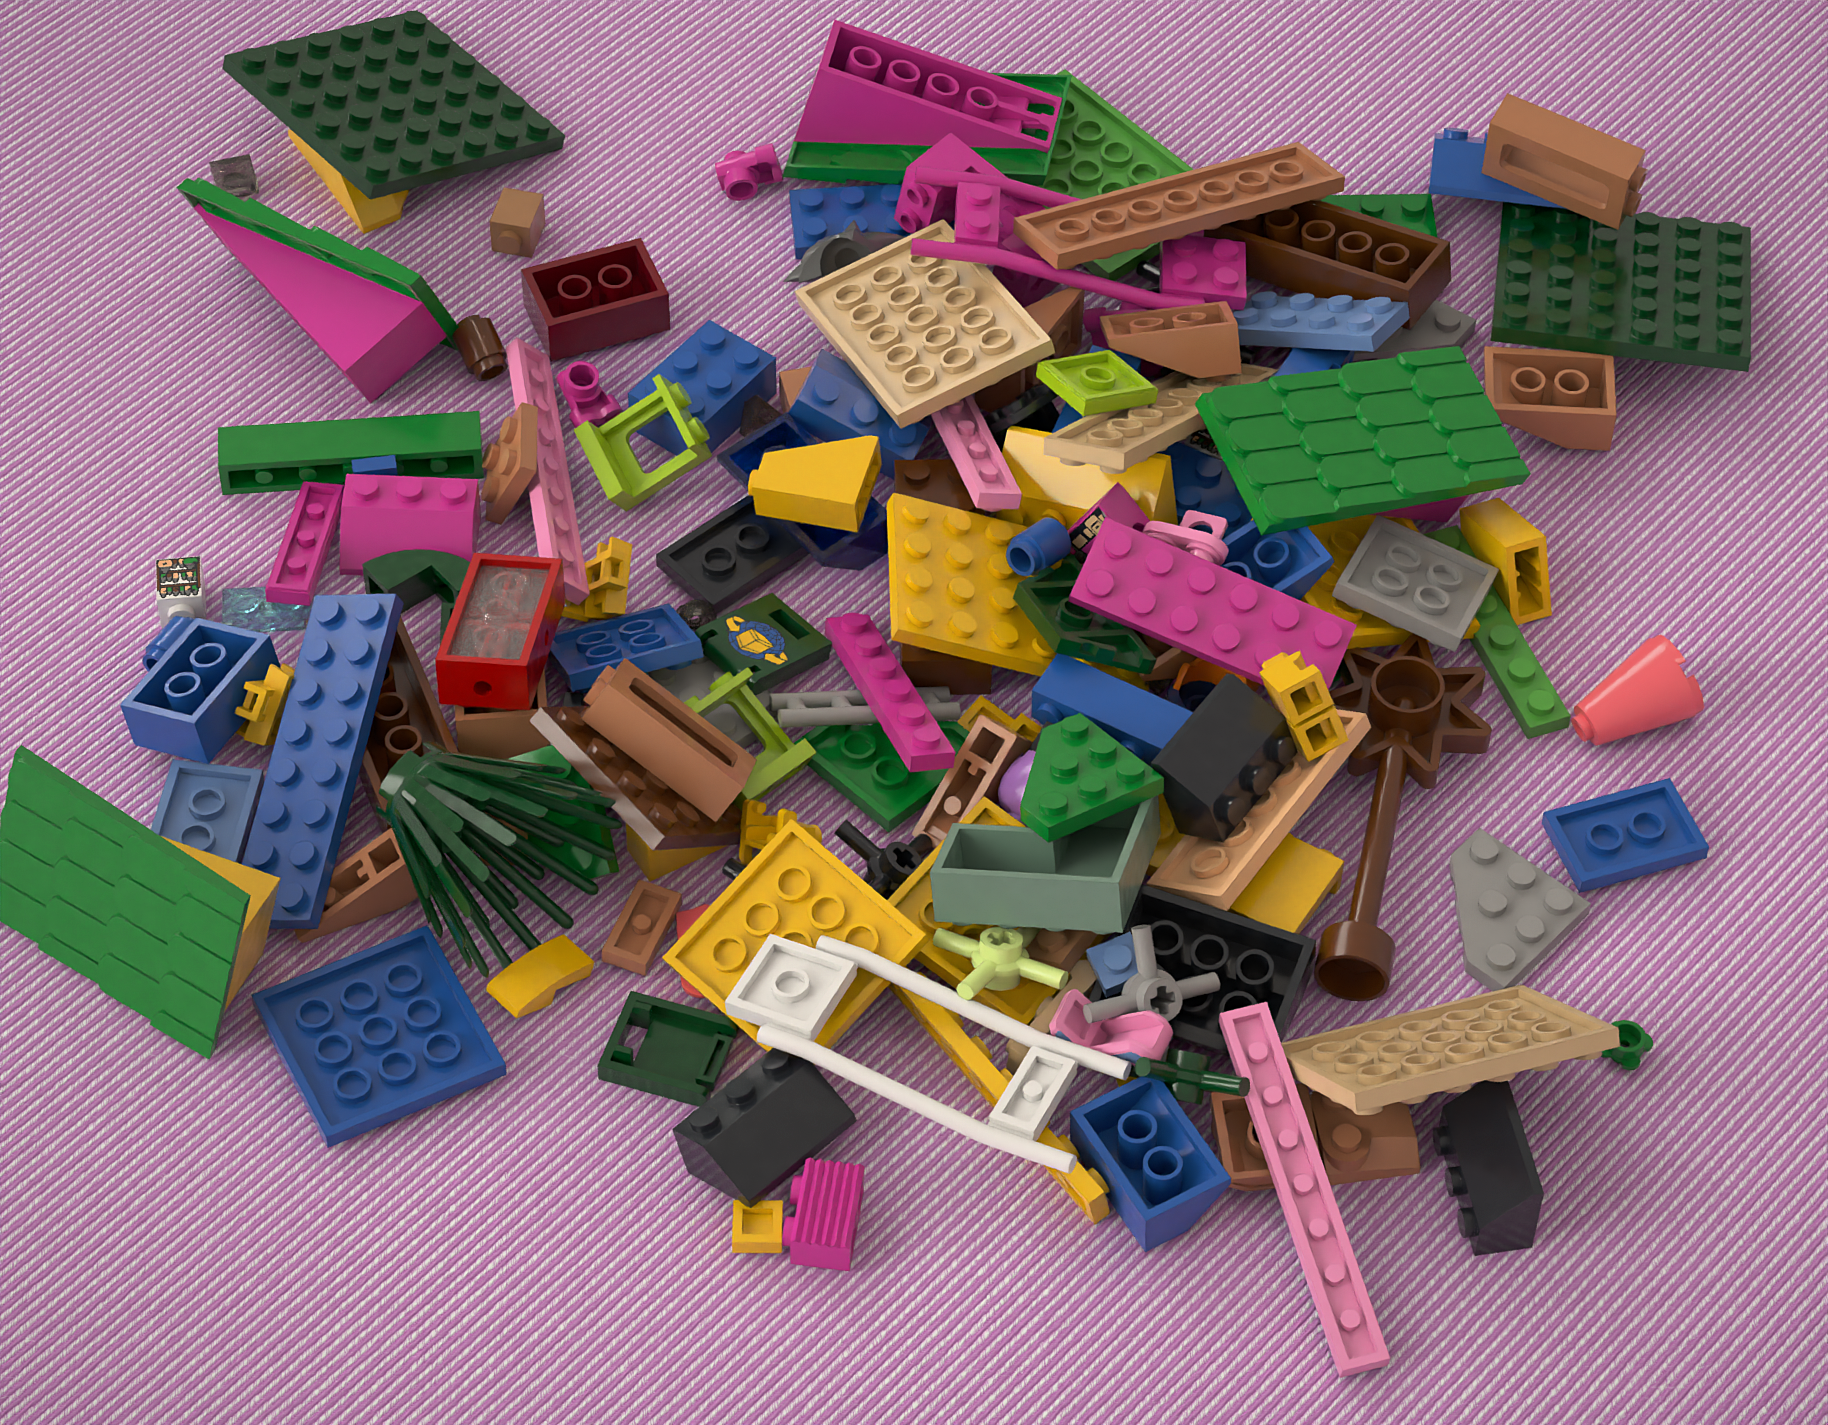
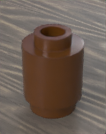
[452,315,508,381]

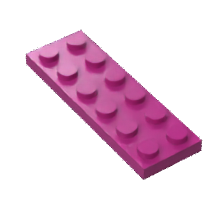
[1068,517,1357,691]

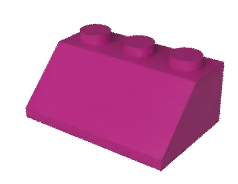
[339,474,481,576]

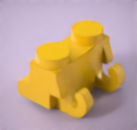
[739,799,822,867]

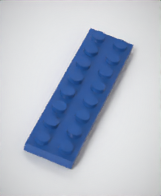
[242,594,404,929]

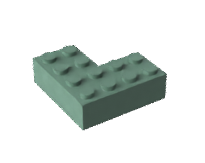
[930,796,1161,934]

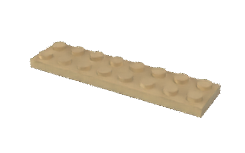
[1043,363,1278,474]

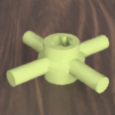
[933,927,1068,1000]

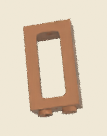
[1482,93,1648,230]
[581,658,757,822]

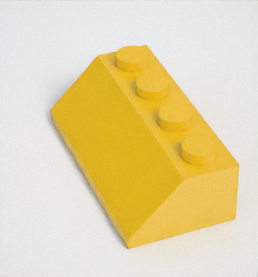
[996,425,1178,531]

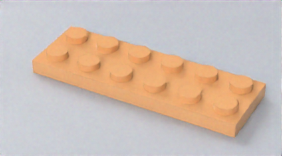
[1146,709,1371,911]

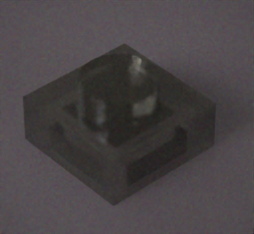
[209,154,259,198]
[739,394,786,453]

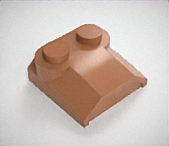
[1209,1083,1321,1192]
[1309,1091,1421,1186]

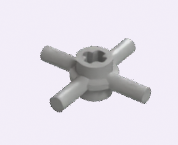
[1083,925,1220,1062]

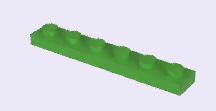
[1422,525,1571,739]

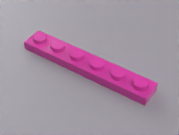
[824,613,956,772]

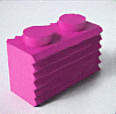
[782,1157,865,1271]

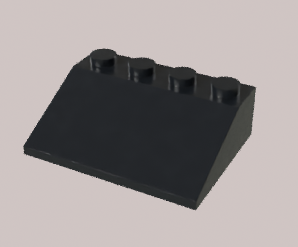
[1089,884,1316,1057]

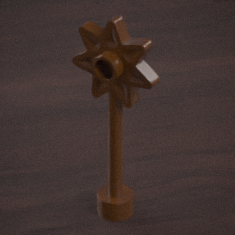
[1314,633,1492,1001]

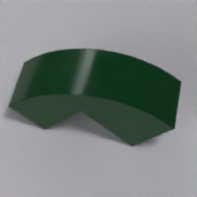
[362,549,470,614]

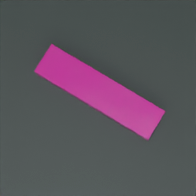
[265,481,345,606]

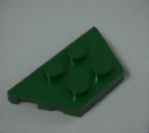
[1013,555,1157,675]

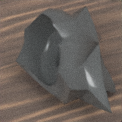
[783,220,905,283]

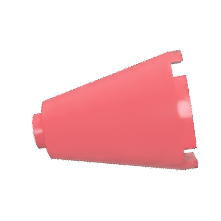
[1571,635,1704,746]

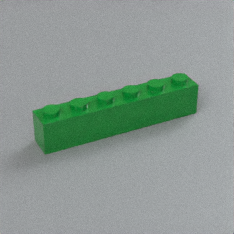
[218,411,484,495]

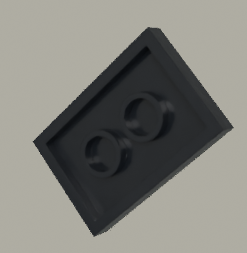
[656,495,814,617]

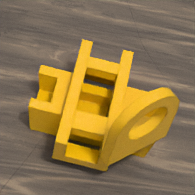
[561,536,632,622]
[234,663,295,746]

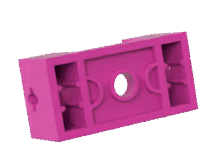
[894,132,1060,308]

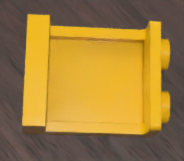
[1224,833,1344,934]

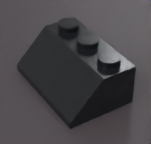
[1151,673,1298,843]
[672,1048,857,1208]
[1433,1080,1544,1256]

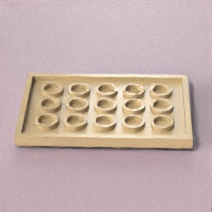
[794,219,1055,429]
[1281,985,1620,1115]

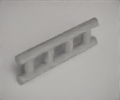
[769,686,961,728]

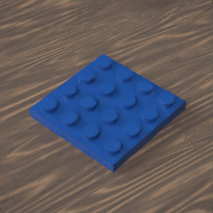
[251,925,507,1148]

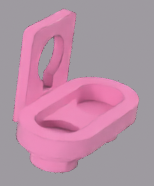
[1142,510,1229,566]

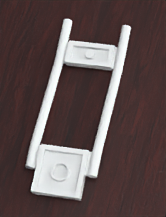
[725,934,1131,1174]

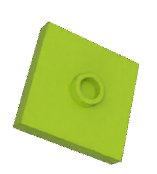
[1036,350,1158,416]

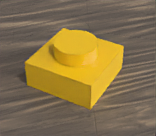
[732,1200,783,1253]

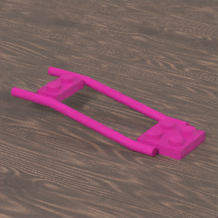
[910,166,1247,311]

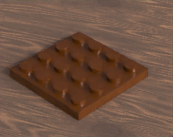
[530,706,742,851]

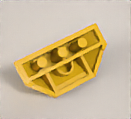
[288,129,409,234]

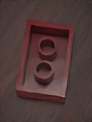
[521,238,670,362]

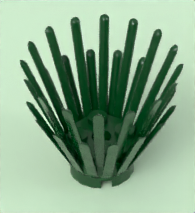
[376,741,622,978]

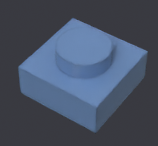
[1086,932,1138,997]

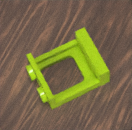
[573,374,712,512]
[684,667,816,812]

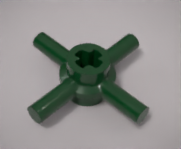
[1128,1048,1250,1105]

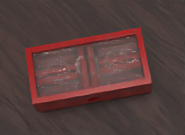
[435,553,566,711]

